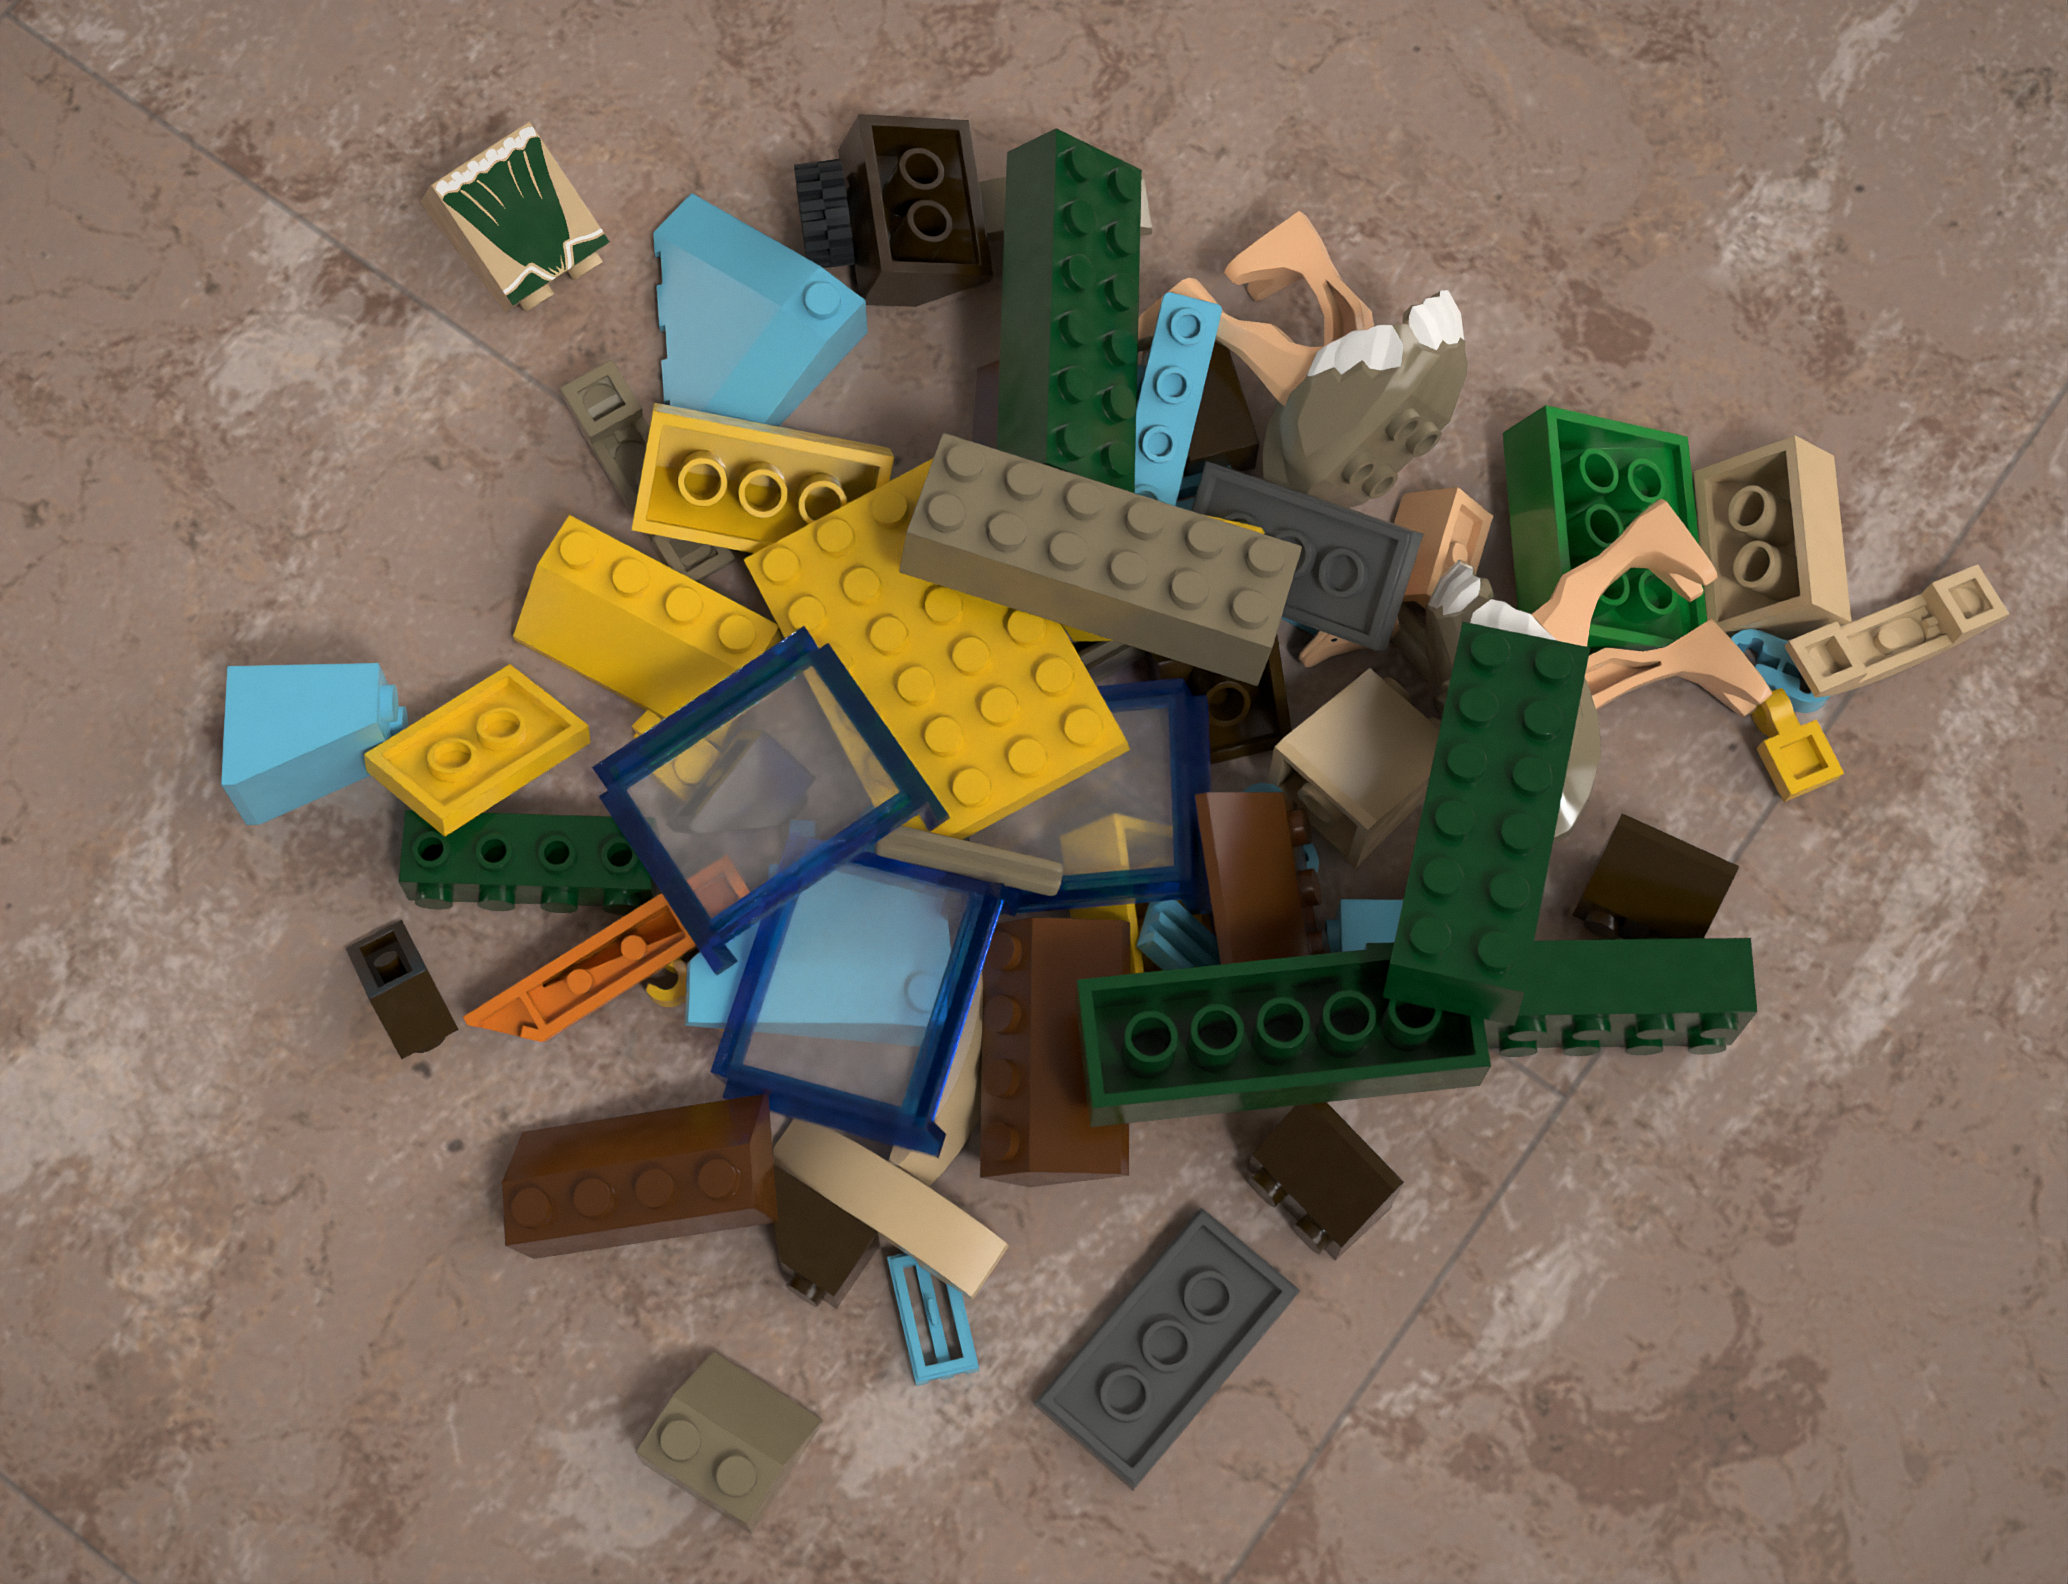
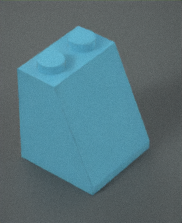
[221,663,408,825]

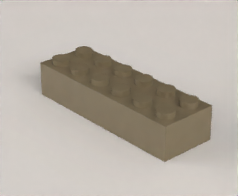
[899,433,1302,686]

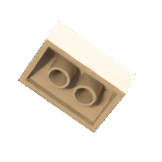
[1693,435,1852,639]

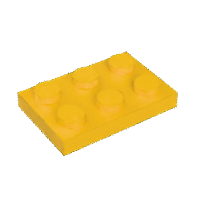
[364,664,591,837]

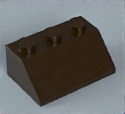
[838,114,993,307]

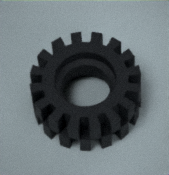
[794,159,855,268]

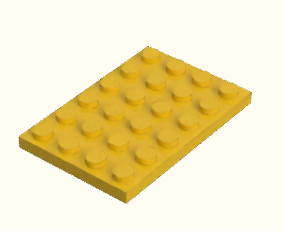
[743,458,1130,869]

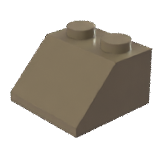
[635,1351,823,1534]

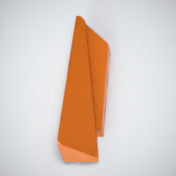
[463,855,757,1042]

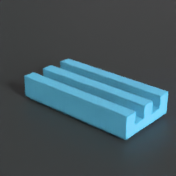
[1136,892,1221,971]
[887,1253,979,1386]

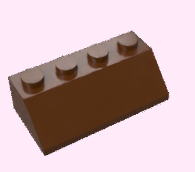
[1195,792,1331,964]
[980,917,1130,1187]
[502,1094,778,1259]

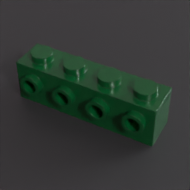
[399,810,661,915]

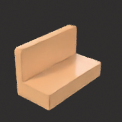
[1394,487,1493,609]

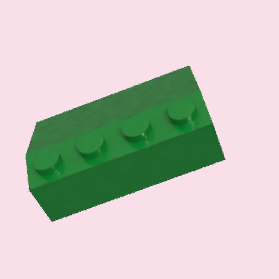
[1502,405,1708,655]

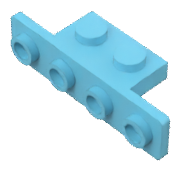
[1135,292,1222,506]

